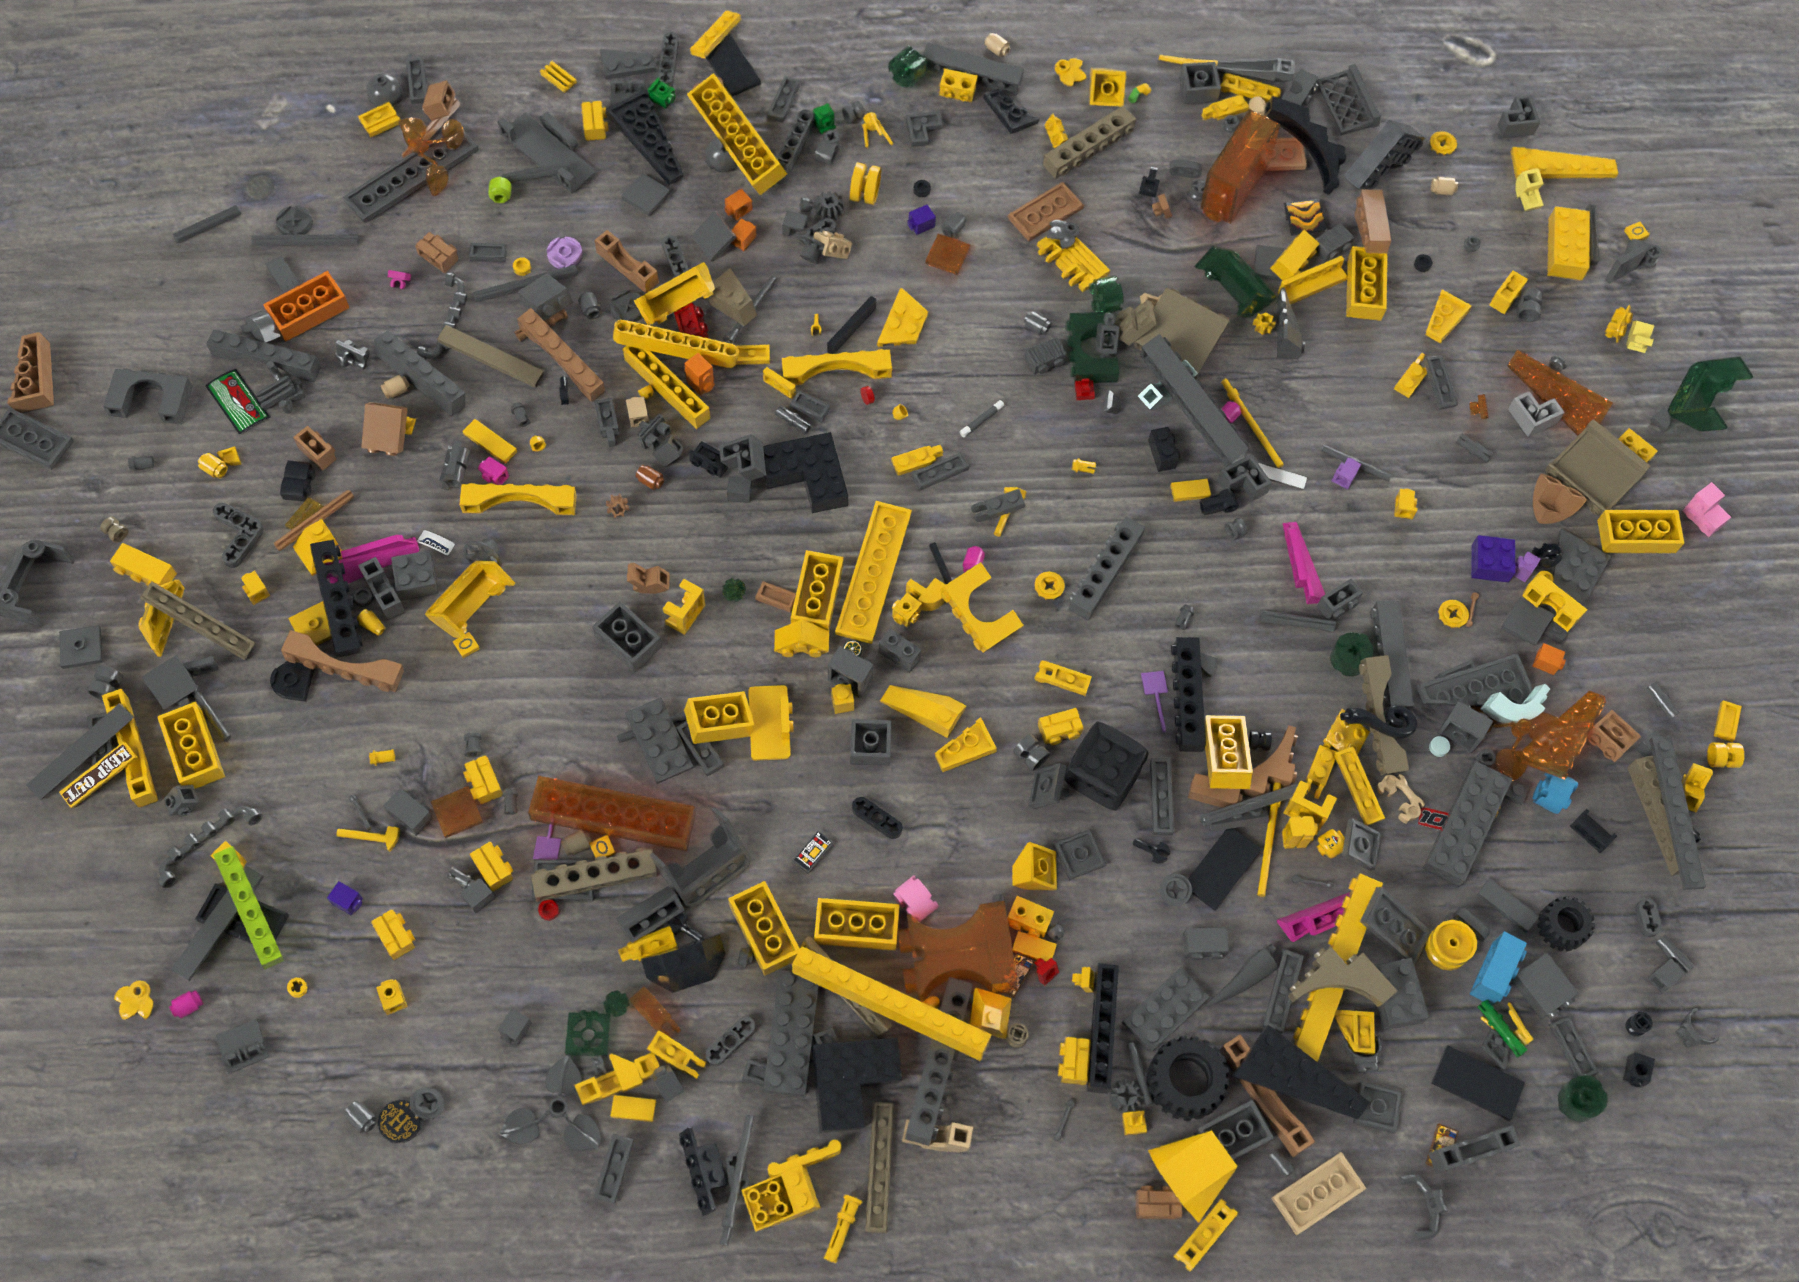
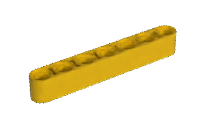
[613,320,739,368]

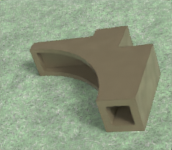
[1288,947,1397,1007]

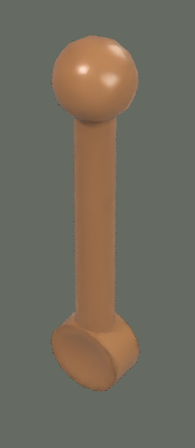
[1465,592,1479,627]

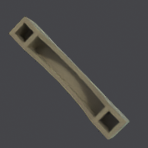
[1359,655,1409,775]

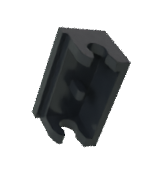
[1570,809,1617,853]

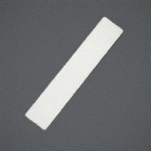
[1258,463,1307,489]

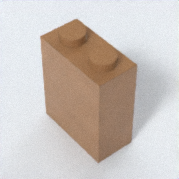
[361,402,407,456]

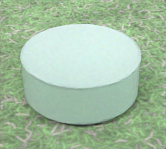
[1429,736,1450,757]

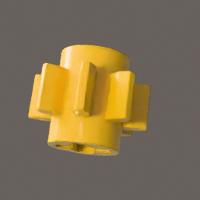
[1252,312,1276,335]

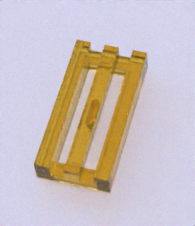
[285,497,324,530]

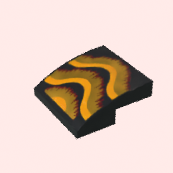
[1284,199,1326,236]

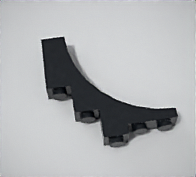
[1264,96,1346,195]

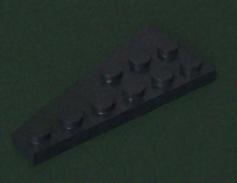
[605,89,683,185]
[1232,1025,1370,1119]

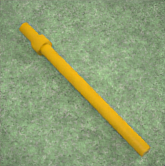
[1221,378,1284,468]
[1257,782,1282,897]

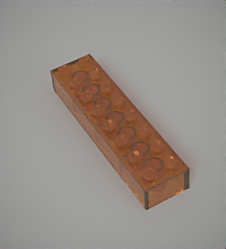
[528,776,696,851]

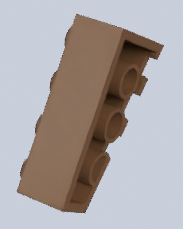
[1354,190,1391,253]
[8,332,54,413]

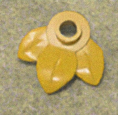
[1055,58,1087,86]
[114,980,153,1020]

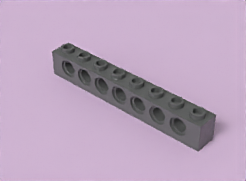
[905,977,974,1146]

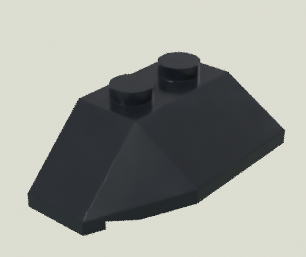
[641,933,726,993]

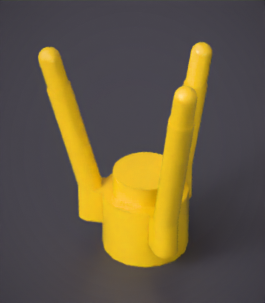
[862,112,893,147]
[1481,1002,1533,1046]

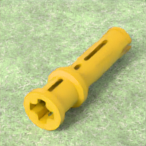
[823,1195,862,1263]

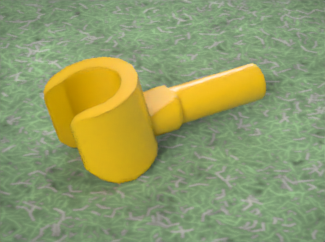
[811,314,821,336]

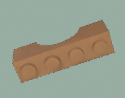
[594,230,659,293]

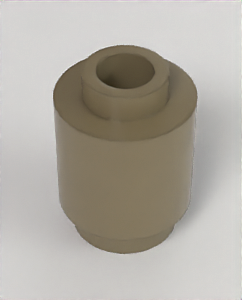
[561,829,592,856]

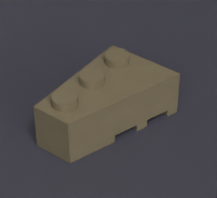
[708,268,757,326]

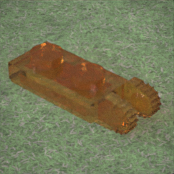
[629,986,681,1037]

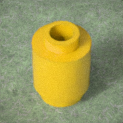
[198,453,228,479]

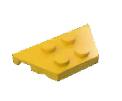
[877,288,928,347]

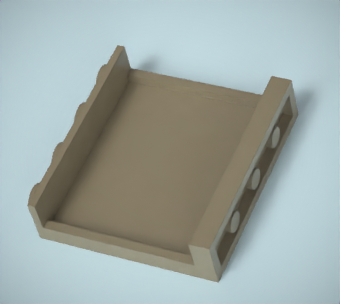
[1134,287,1229,380]
[1545,419,1651,516]

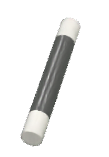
[959,400,1004,437]

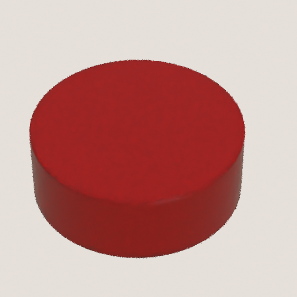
[860,386,875,405]
[538,899,559,921]

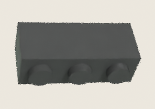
[616,886,684,943]

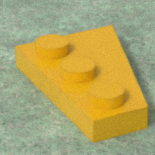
[1426,289,1472,344]
[935,717,997,772]

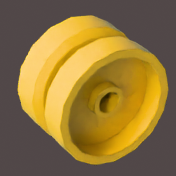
[850,162,882,205]
[1425,920,1477,971]

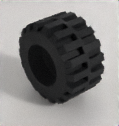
[1537,896,1595,951]

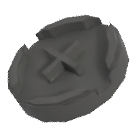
[276,205,313,235]
[610,290,643,322]

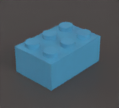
[1469,931,1527,1005]

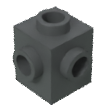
[164,785,200,817]

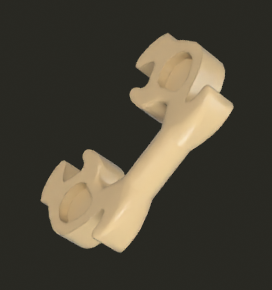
[1376,774,1425,824]

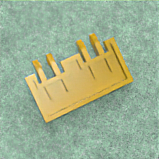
[1037,236,1110,292]

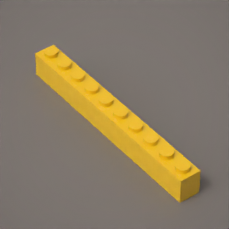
[1293,873,1383,1062]
[792,946,991,1061]

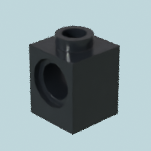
[1623,1052,1655,1087]

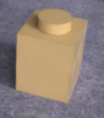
[626,397,649,428]

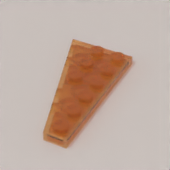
[1507,350,1613,436]
[1516,691,1606,780]

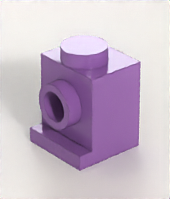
[1332,458,1361,489]
[1514,551,1541,582]

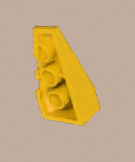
[880,685,967,738]

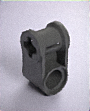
[814,130,840,165]
[1625,239,1662,268]

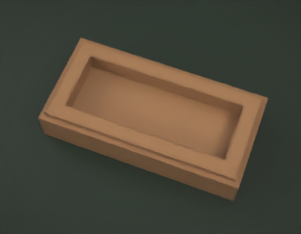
[755,581,796,613]

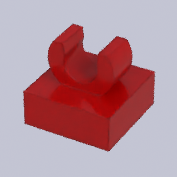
[1074,379,1095,400]
[1034,958,1059,986]

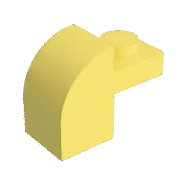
[1515,168,1544,211]
[1627,321,1654,353]

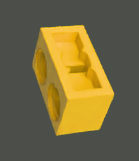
[939,69,977,102]
[1489,270,1528,314]

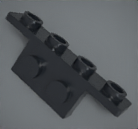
[679,1127,728,1216]

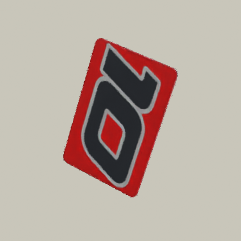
[1418,807,1448,830]

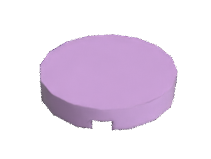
[547,237,582,268]

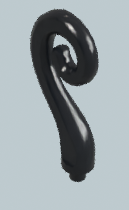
[1340,705,1418,739]

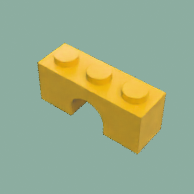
[1522,574,1587,632]

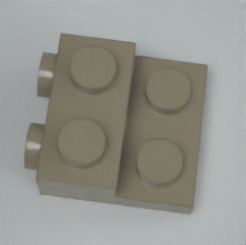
[1114,300,1156,346]

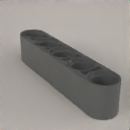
[776,109,813,185]

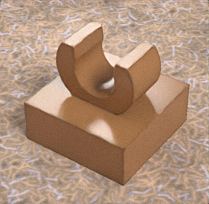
[1152,194,1172,219]

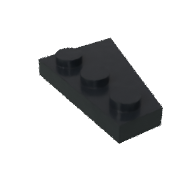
[983,89,1039,134]

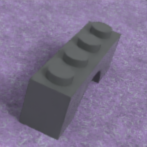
[1428,1125,1521,1174]

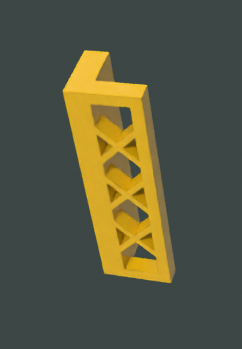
[1278,256,1348,304]

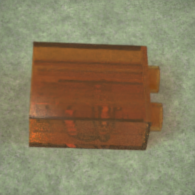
[1200,109,1280,224]

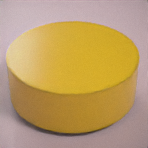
[513,258,531,276]

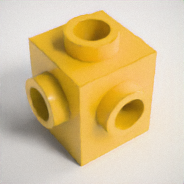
[892,593,922,627]

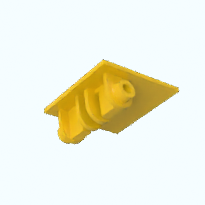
[1323,709,1370,755]

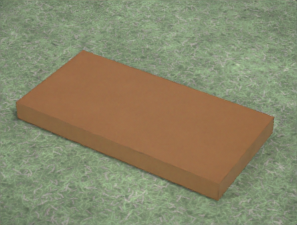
[1008,182,1084,241]

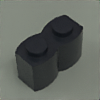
[280,460,315,502]

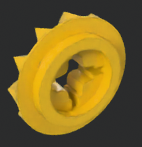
[1429,131,1457,156]
[1035,572,1065,600]
[1438,600,1469,629]

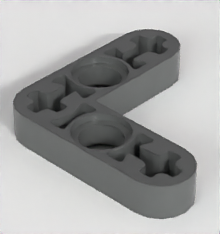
[213,503,264,568]

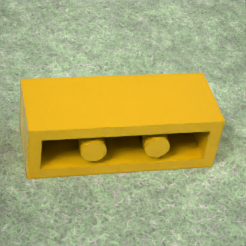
[1270,230,1320,280]
[110,543,177,586]

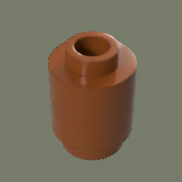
[635,465,664,490]

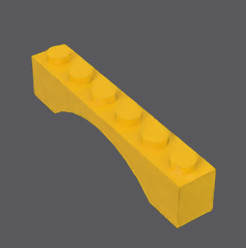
[782,349,892,385]
[460,483,577,515]
[102,689,159,808]

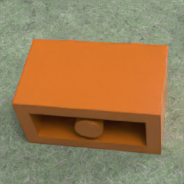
[684,353,714,396]

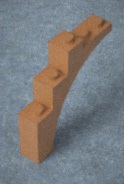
[1187,726,1298,808]

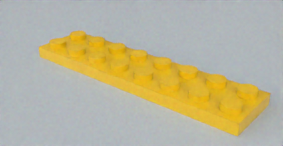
[835,501,912,644]

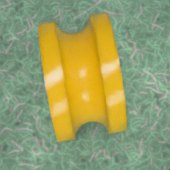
[287,977,308,998]

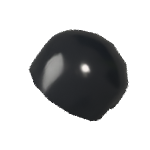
[1531,543,1563,568]

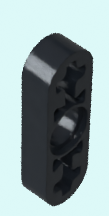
[852,797,902,839]

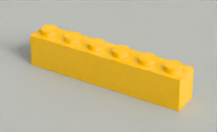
[623,346,710,429]

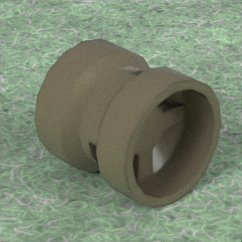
[100,516,128,543]
[1006,1023,1029,1048]

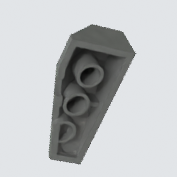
[1277,288,1305,359]

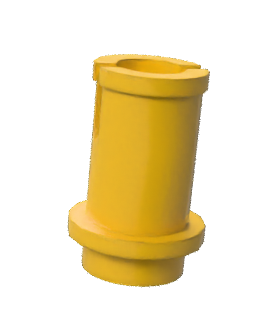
[1072,458,1096,474]
[369,749,395,766]

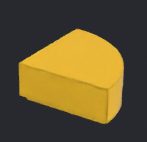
[217,446,241,466]

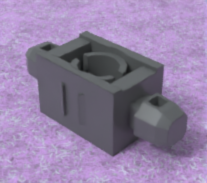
[1095,313,1119,364]

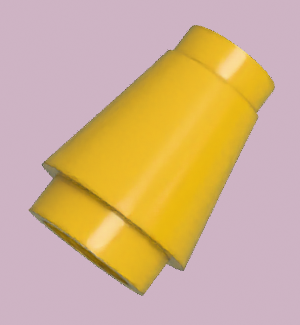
[356,609,386,636]

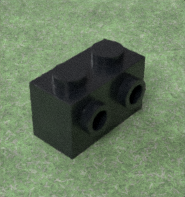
[1148,427,1180,472]

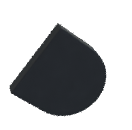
[270,661,314,702]

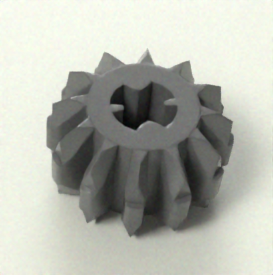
[815,191,844,220]

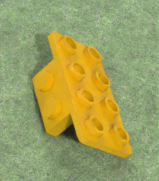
[748,685,794,761]

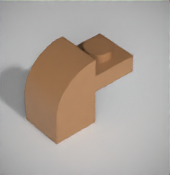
[627,563,670,594]

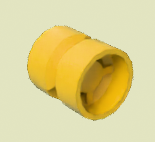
[1707,742,1744,768]

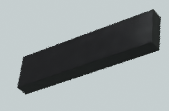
[827,296,877,354]

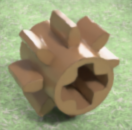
[606,493,629,518]

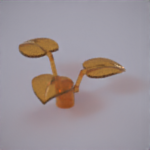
[398,117,464,196]
[1470,706,1559,781]

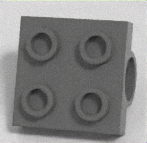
[439,440,470,491]

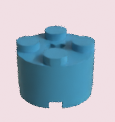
[1532,768,1578,814]

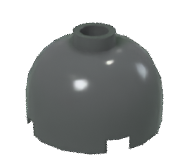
[367,73,403,108]
[705,137,737,172]

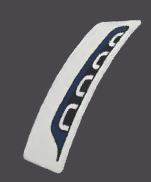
[417,530,455,556]

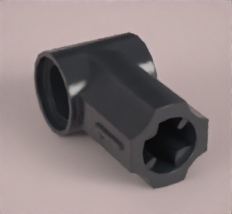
[1199,489,1239,516]

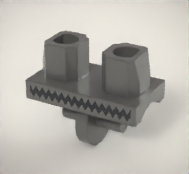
[335,339,369,370]
[638,414,671,450]

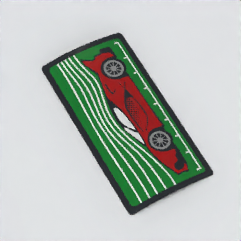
[206,369,270,434]

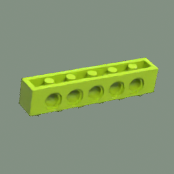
[213,846,284,970]

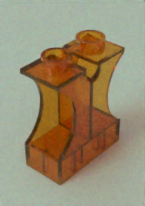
[898,901,1017,1002]

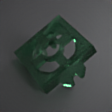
[565,1010,611,1057]

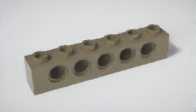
[1043,106,1136,179]
[1627,755,1680,876]
[531,847,657,902]

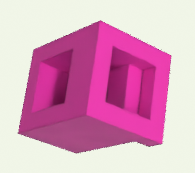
[478,457,509,485]

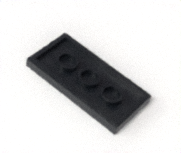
[706,33,761,97]
[1188,828,1262,911]
[195,883,289,945]
[1431,1045,1525,1121]

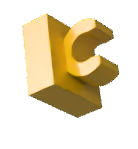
[1072,967,1095,993]
[1122,1111,1147,1135]

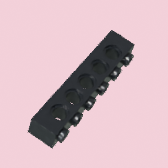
[310,539,363,658]
[1171,637,1206,752]
[1087,963,1119,1094]

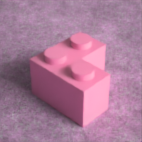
[1683,482,1731,537]

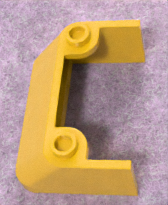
[634,262,715,326]
[425,561,515,639]

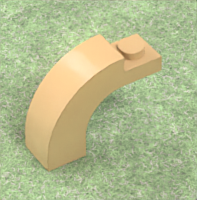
[902,1119,973,1152]

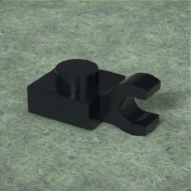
[1139,167,1160,198]

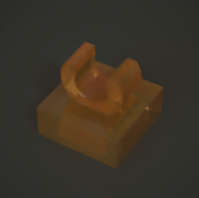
[1469,394,1489,419]

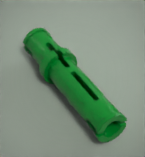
[1477,999,1528,1058]

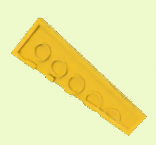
[1511,147,1618,179]

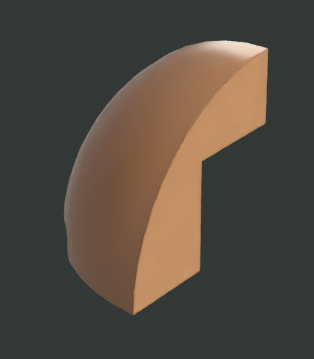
[1533,473,1587,524]

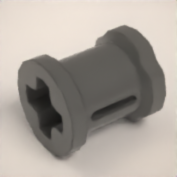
[464,733,482,758]

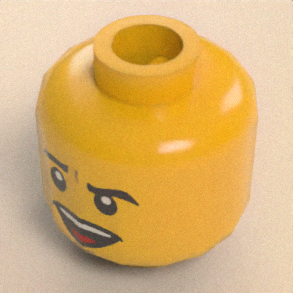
[1316,829,1345,859]

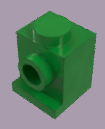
[648,78,676,109]
[813,103,836,134]

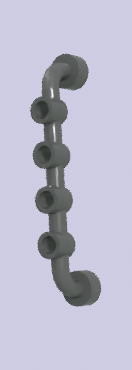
[417,272,467,360]
[158,806,263,889]

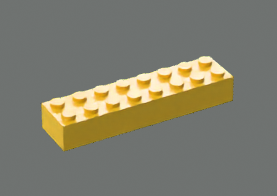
[687,73,787,195]

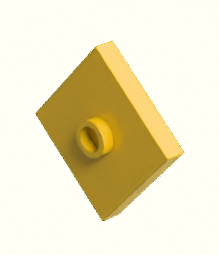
[288,601,341,646]

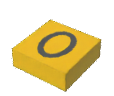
[1624,222,1650,241]
[453,632,480,658]
[589,835,616,858]

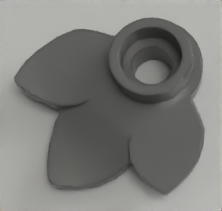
[1047,220,1079,249]

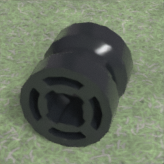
[1249,730,1272,751]
[1625,1012,1653,1037]

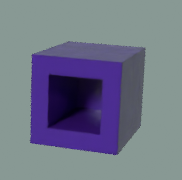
[907,204,936,235]
[327,881,363,915]

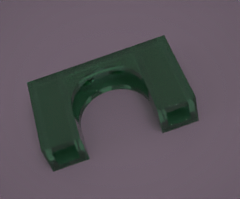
[1065,312,1119,384]

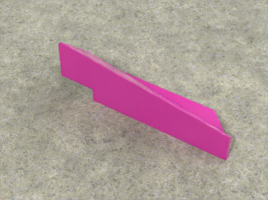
[1282,522,1325,604]
[324,535,419,584]
[1277,892,1350,942]

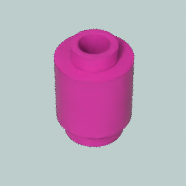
[1221,402,1241,424]
[962,546,985,572]
[169,990,203,1019]

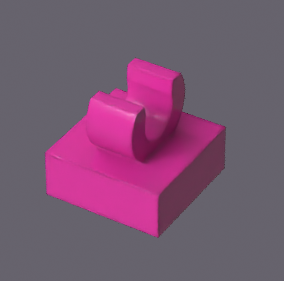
[387,270,411,289]

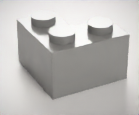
[1508,392,1565,437]

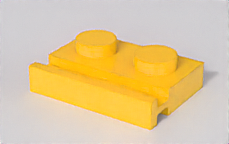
[358,102,401,138]

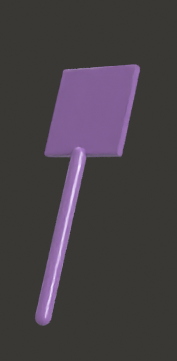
[1141,671,1168,732]
[533,796,561,860]

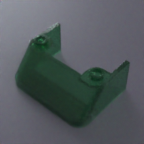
[1194,245,1277,318]
[1668,356,1753,432]

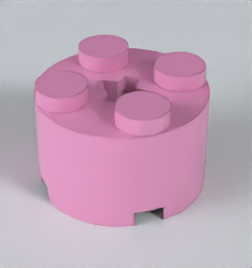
[893,875,939,923]

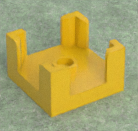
[663,579,705,635]
[1283,780,1337,831]

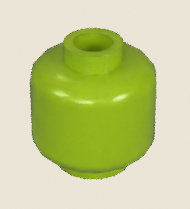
[488,177,512,204]

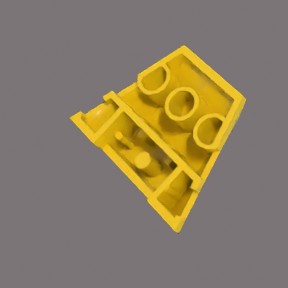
[1148,1130,1238,1223]

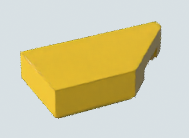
[609,1054,643,1092]

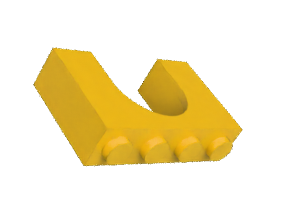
[940,562,1024,653]

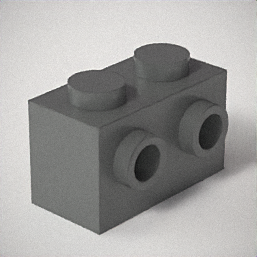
[1317,578,1363,620]

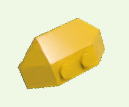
[139,579,185,657]

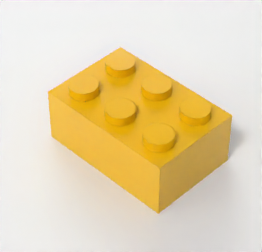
[684,691,754,744]

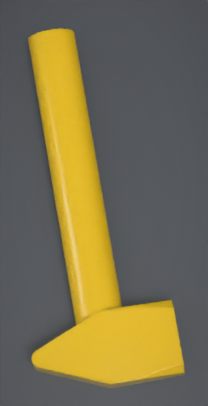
[994,487,1027,537]
[337,826,400,852]

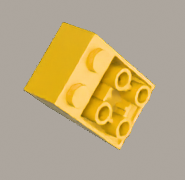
[741,1165,821,1232]

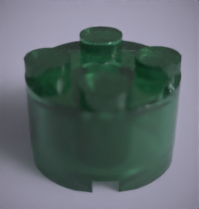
[888,46,928,88]
[1089,275,1124,315]
[1330,632,1373,677]
[1558,1075,1608,1122]

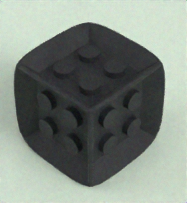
[1064,721,1149,811]

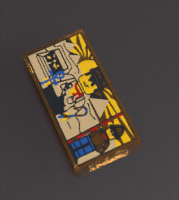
[997,952,1034,998]
[1425,1123,1459,1172]

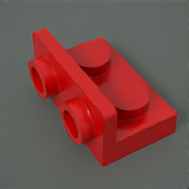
[674,302,709,338]

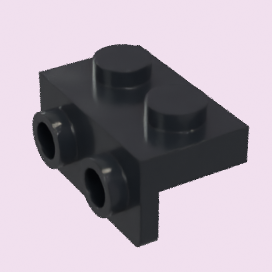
[689,441,728,478]

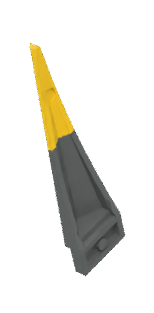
[1158,55,1295,82]

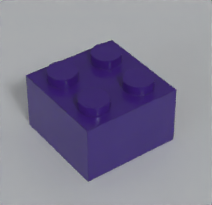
[1471,535,1515,583]

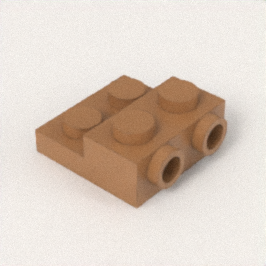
[1586,710,1641,762]

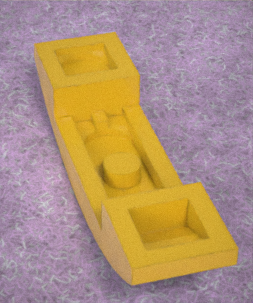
[574,1053,660,1105]

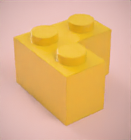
[774,619,829,658]

